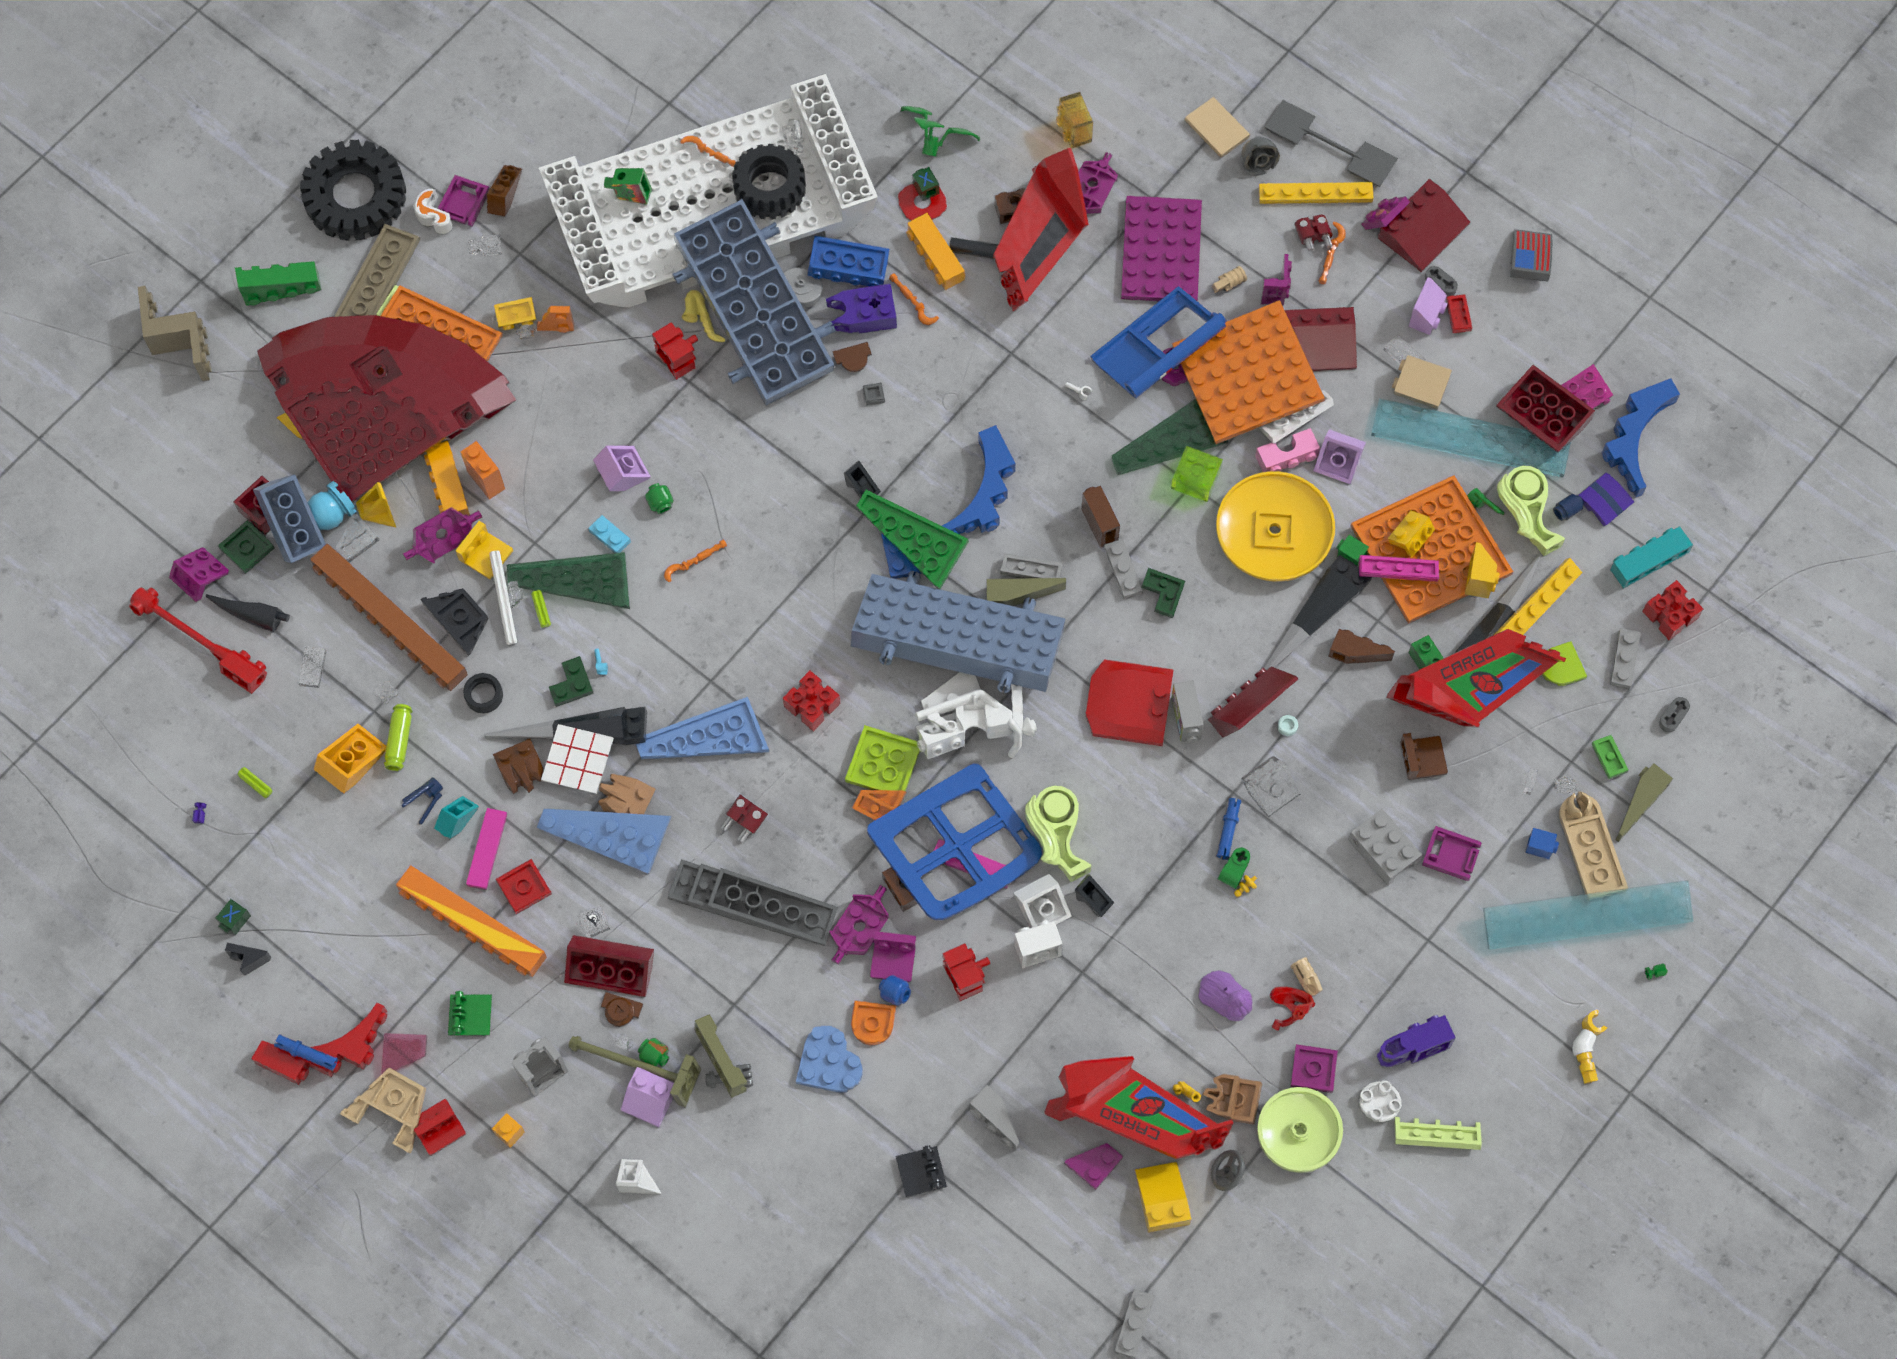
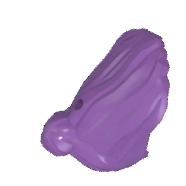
[1199,970,1253,1021]

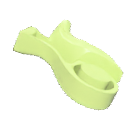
[1497,466,1565,556]
[1025,786,1092,882]

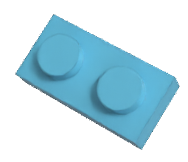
[588,515,631,555]

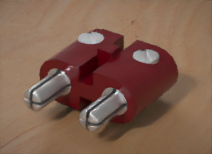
[1294,215,1333,252]
[721,794,768,843]

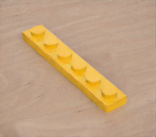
[1259,182,1374,204]
[1494,558,1582,635]

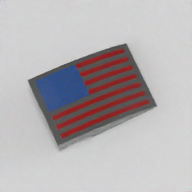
[1510,229,1553,282]

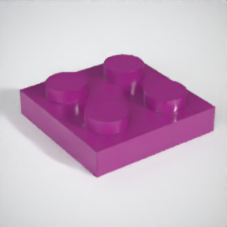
[1361,196,1410,230]
[1290,1044,1338,1093]

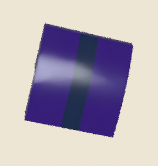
[1578,472,1634,526]

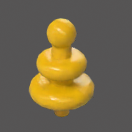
[1234,875,1257,897]

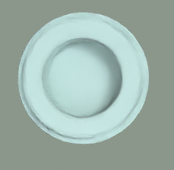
[1277,715,1298,736]

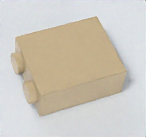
[1392,355,1452,409]

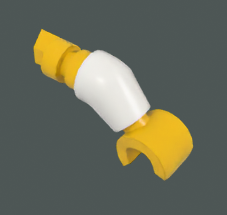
[1572,1010,1607,1084]

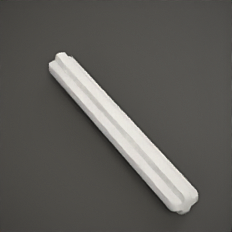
[489,550,517,645]

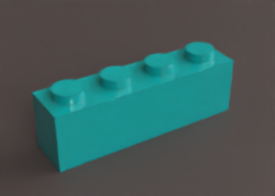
[1610,526,1693,589]

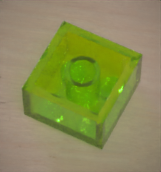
[1171,446,1223,502]

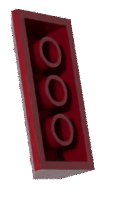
[564,935,654,997]

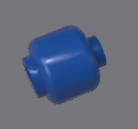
[879,975,911,1006]

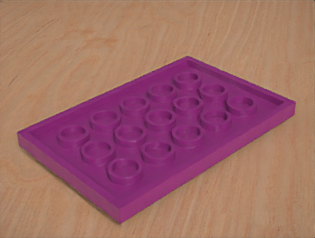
[1121,196,1202,302]

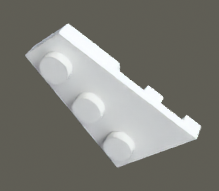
[921,672,981,720]

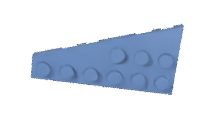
[636,697,769,759]
[537,809,672,873]

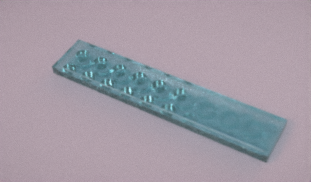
[1371,398,1571,477]
[1483,880,1694,950]

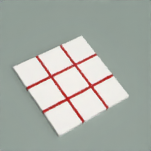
[541,724,614,794]

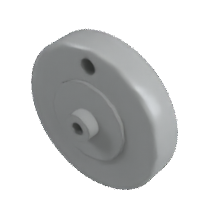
[783,268,823,308]

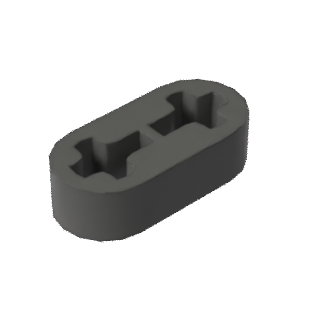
[1425,266,1458,297]
[1659,697,1690,732]

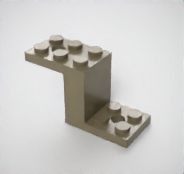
[138,286,212,381]

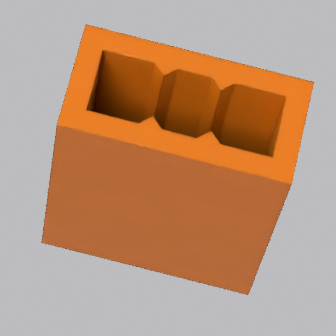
[460,441,505,500]

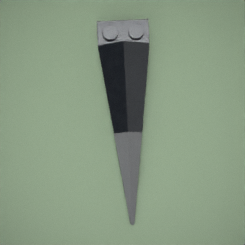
[1265,555,1372,670]
[1455,555,1541,653]
[484,707,647,745]

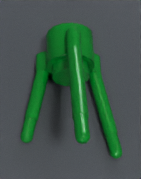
[1467,488,1505,515]

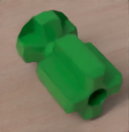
[1645,963,1668,980]

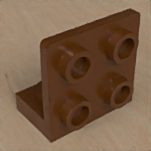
[1400,733,1448,780]

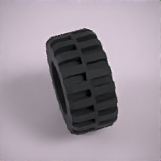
[732,144,806,220]

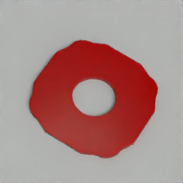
[898,184,947,221]

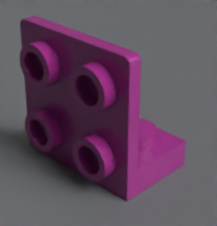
[1261,254,1292,306]
[169,547,229,602]
[870,931,916,983]

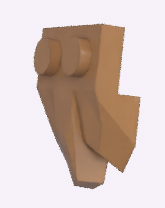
[598,774,656,814]
[1203,1074,1262,1124]

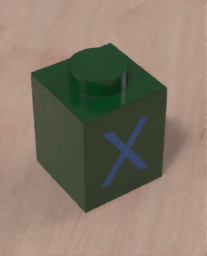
[912,167,939,201]
[215,899,251,935]

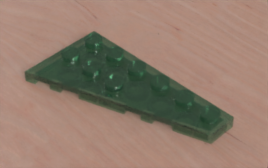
[1111,399,1229,475]
[507,552,630,609]

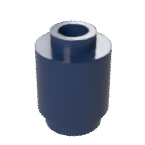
[1553,493,1584,521]

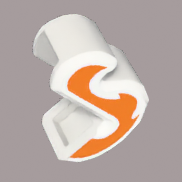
[413,189,452,234]

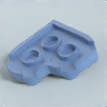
[796,1026,863,1092]

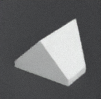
[616,1159,662,1194]

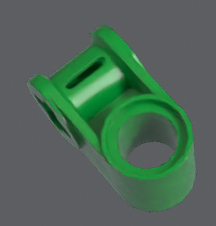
[1217,847,1251,889]

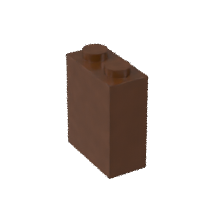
[1081,485,1120,549]

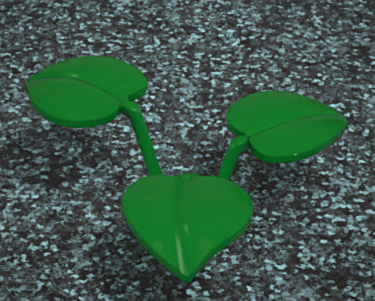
[900,106,980,156]

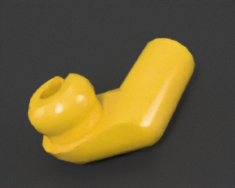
[1172,1081,1201,1102]

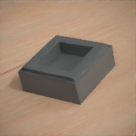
[863,382,885,406]

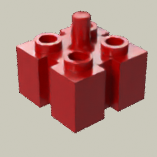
[652,322,698,380]
[1642,580,1704,640]
[783,670,841,732]
[942,943,991,1001]

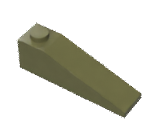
[986,578,1066,606]
[1616,763,1673,842]

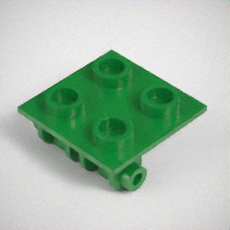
[448,991,492,1035]

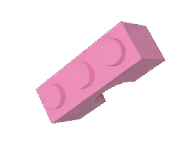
[1255,428,1320,472]

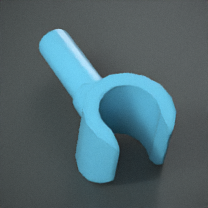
[594,649,608,675]

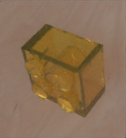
[1056,92,1093,148]

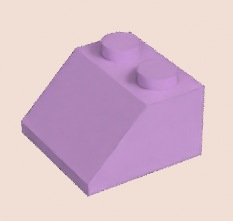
[1409,278,1448,335]
[1314,429,1366,484]
[593,446,651,491]
[621,1067,674,1127]

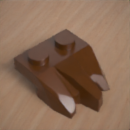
[493,739,544,794]

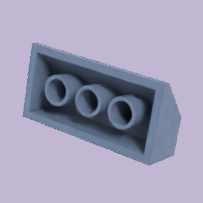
[253,474,326,563]

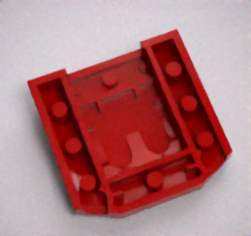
[1085,659,1174,747]

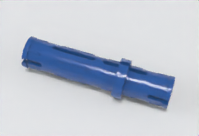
[1216,798,1242,860]
[274,1034,338,1071]

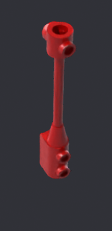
[129,587,267,694]

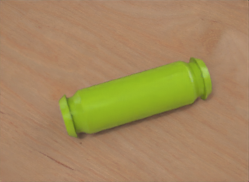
[384,704,413,771]

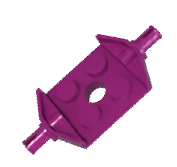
[1078,152,1118,214]
[402,507,482,564]
[829,885,889,965]

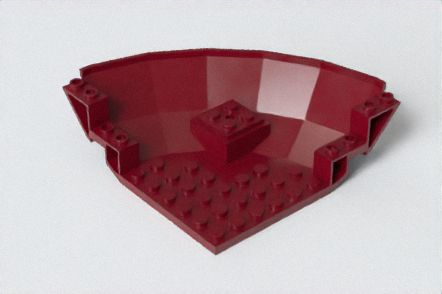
[257,315,516,503]

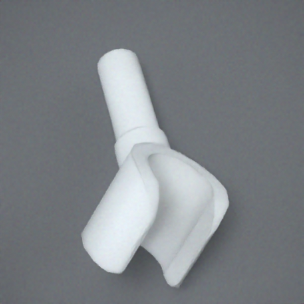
[1065,382,1092,400]

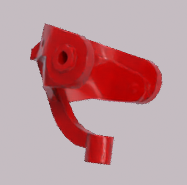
[1270,987,1315,1031]

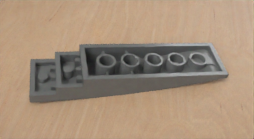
[668,859,838,946]

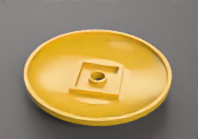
[1216,471,1335,581]

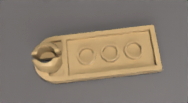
[1559,791,1628,900]

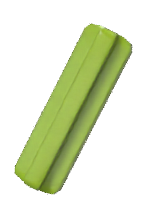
[531,590,551,628]
[237,767,273,798]

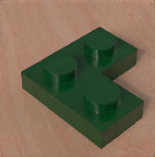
[1141,568,1185,618]
[549,656,594,707]

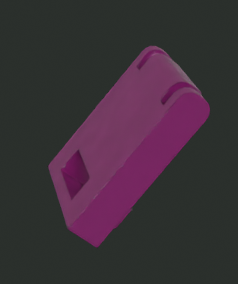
[437,175,490,227]
[1422,826,1482,881]

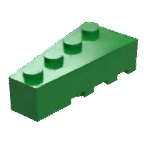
[235,261,321,306]

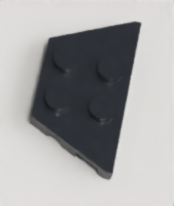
[420,588,489,656]

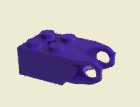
[826,284,897,334]
[1376,1015,1456,1067]

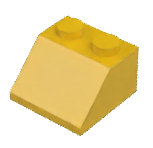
[1465,542,1500,599]

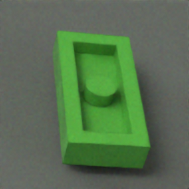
[1592,735,1629,779]

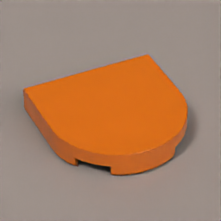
[851,1001,896,1045]

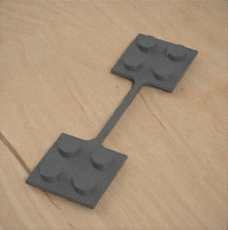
[1265,100,1398,187]

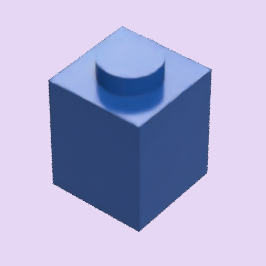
[1525,828,1559,859]

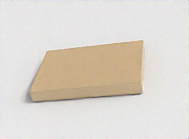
[1185,97,1250,158]

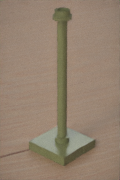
[569,1036,701,1108]

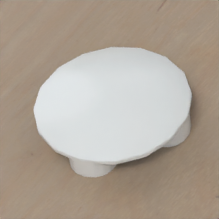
[1359,1080,1402,1122]

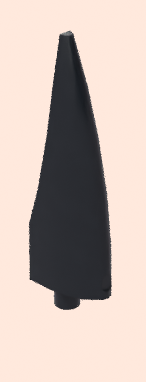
[206,594,290,632]

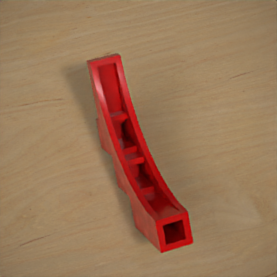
[251,1003,388,1085]

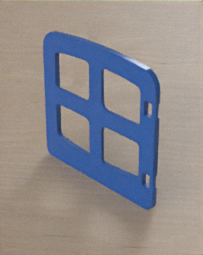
[867,764,1042,920]

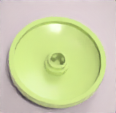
[1257,1087,1343,1173]

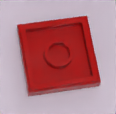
[496,859,552,915]

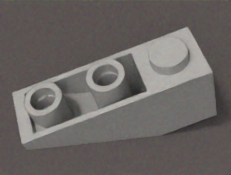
[970,1085,1019,1150]

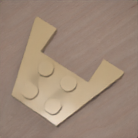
[340,1068,426,1153]

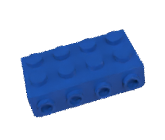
[808,236,890,287]

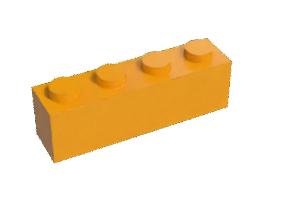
[906,213,965,290]
[424,441,470,516]

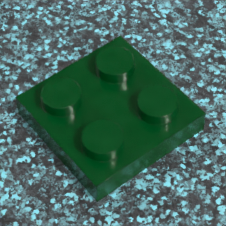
[218,520,275,574]

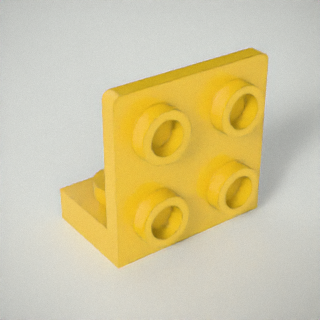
[455,521,513,579]

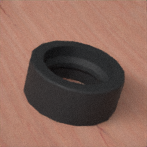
[463,673,503,714]

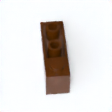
[487,165,522,217]
[1328,629,1395,664]

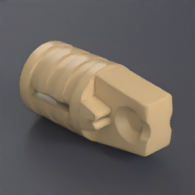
[1212,266,1247,293]
[1290,957,1323,996]

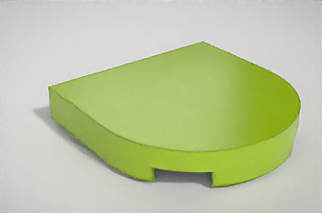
[1542,641,1587,686]

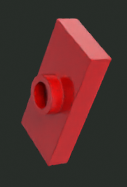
[1446,294,1473,333]

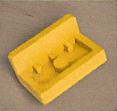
[494,297,537,330]
[1388,511,1435,557]

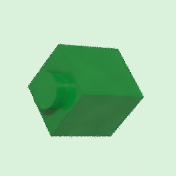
[1336,535,1369,567]

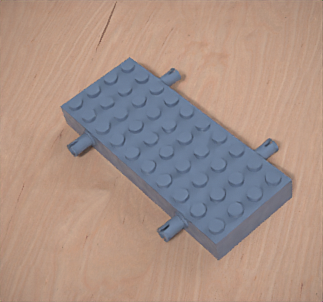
[672,200,836,405]
[850,571,1066,693]

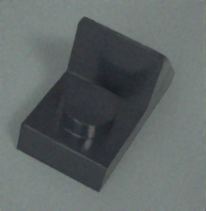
[844,461,881,499]
[1075,874,1115,918]
[225,942,271,976]

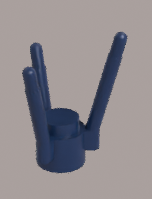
[401,777,443,824]

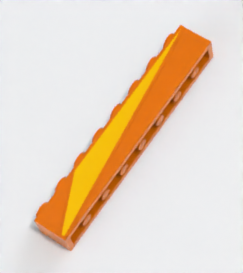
[396,865,547,977]

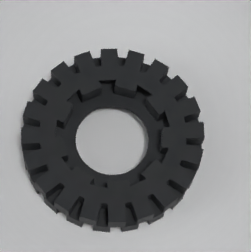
[300,140,407,241]

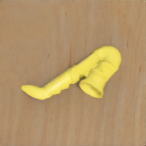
[682,290,725,342]

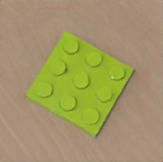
[845,725,920,791]

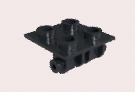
[896,1145,947,1197]

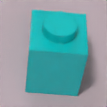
[434,796,479,839]

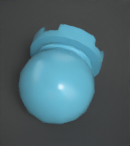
[307,481,357,530]

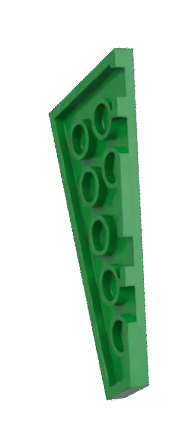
[856,490,969,589]

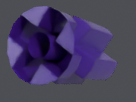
[192,802,207,824]

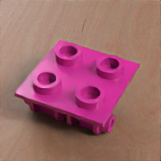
[1561,364,1614,409]

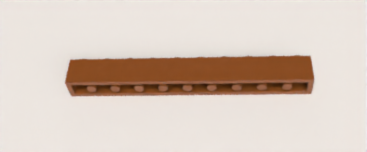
[310,543,468,691]

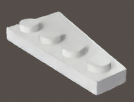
[1258,390,1334,444]

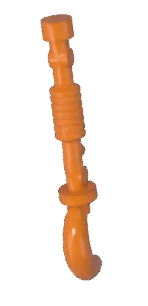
[680,135,736,167]
[1318,222,1346,285]
[889,273,939,325]
[664,539,727,582]

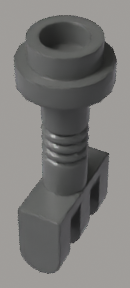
[705,1064,753,1088]

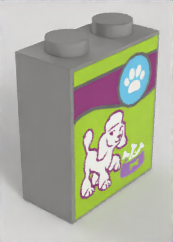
[1171,680,1203,743]

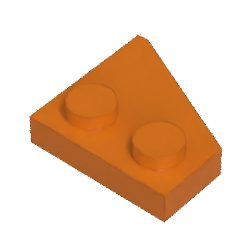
[537,306,574,333]
[852,790,907,820]

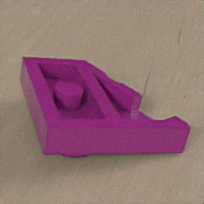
[1064,1143,1123,1190]

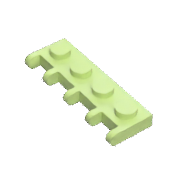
[1394,1117,1482,1150]

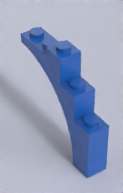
[1602,378,1680,498]
[941,425,1016,534]

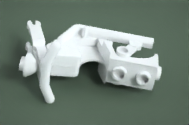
[915,684,1037,759]

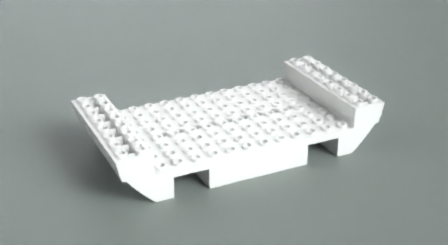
[539,74,878,308]

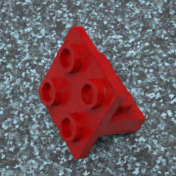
[414,1099,466,1156]

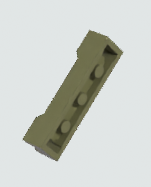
[694,1014,747,1098]

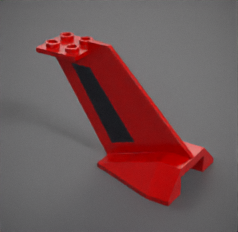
[993,147,1089,311]

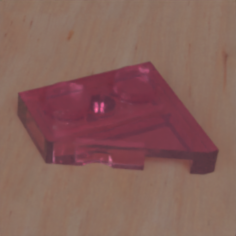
[381,1033,427,1074]

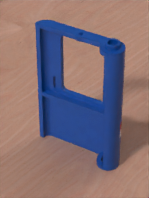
[1091,286,1226,398]

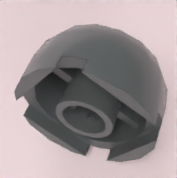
[1241,137,1280,176]

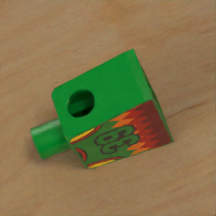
[604,168,652,204]

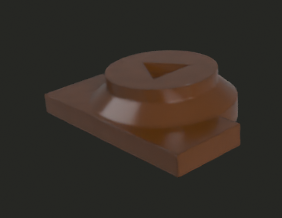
[833,342,872,372]
[601,992,643,1027]

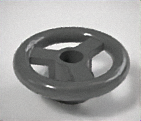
[1211,1150,1245,1191]

